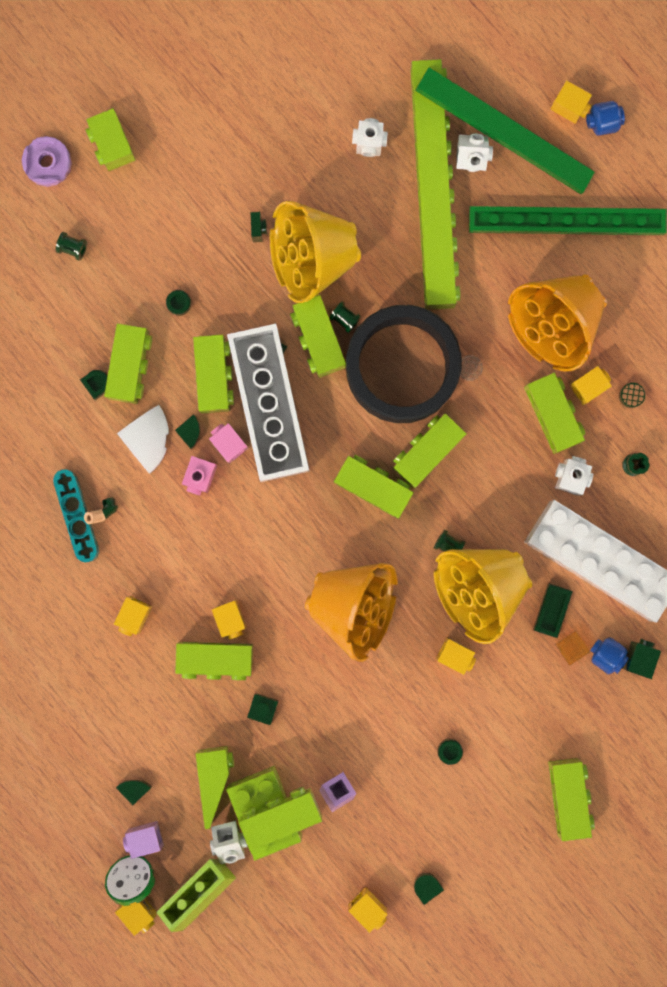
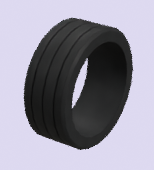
[346,305,462,423]

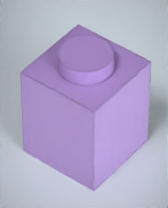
[319,772,356,812]
[123,821,164,859]

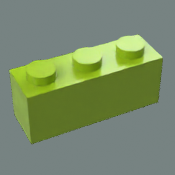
[290,295,346,378]
[104,323,152,404]
[193,335,234,414]
[524,372,585,454]
[393,414,467,489]
[334,455,414,519]
[175,642,253,680]
[548,758,595,841]
[238,787,322,851]
[156,859,236,932]

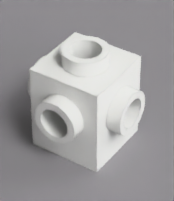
[352,118,388,157]
[456,133,493,172]
[555,456,594,496]
[210,821,248,864]

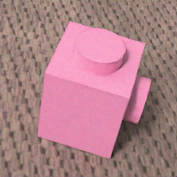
[209,423,249,464]
[182,456,217,496]

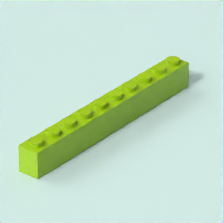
[410,59,460,310]

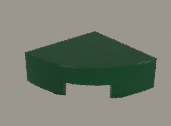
[175,414,200,450]
[116,780,152,806]

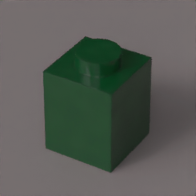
[622,639,661,679]

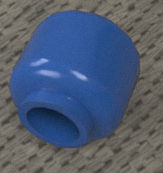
[586,101,625,136]
[590,637,629,674]

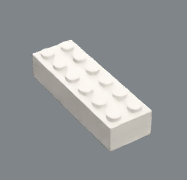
[227,324,310,482]
[524,500,667,623]

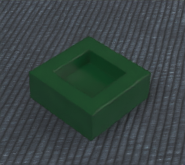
[250,212,267,242]
[247,693,278,725]

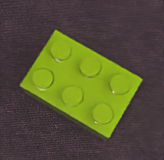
[226,766,302,861]

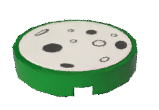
[105,856,155,906]

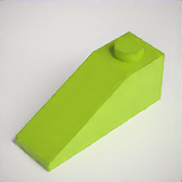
[196,746,234,829]

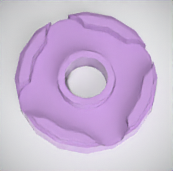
[22,136,72,187]

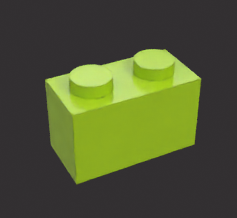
[85,108,136,171]

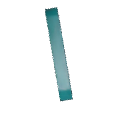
[53,469,99,562]

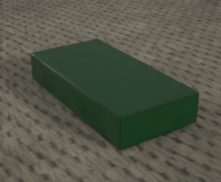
[533,583,573,638]

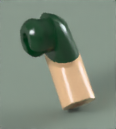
[84,497,118,524]

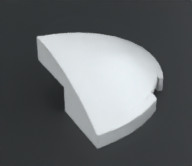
[117,405,169,474]

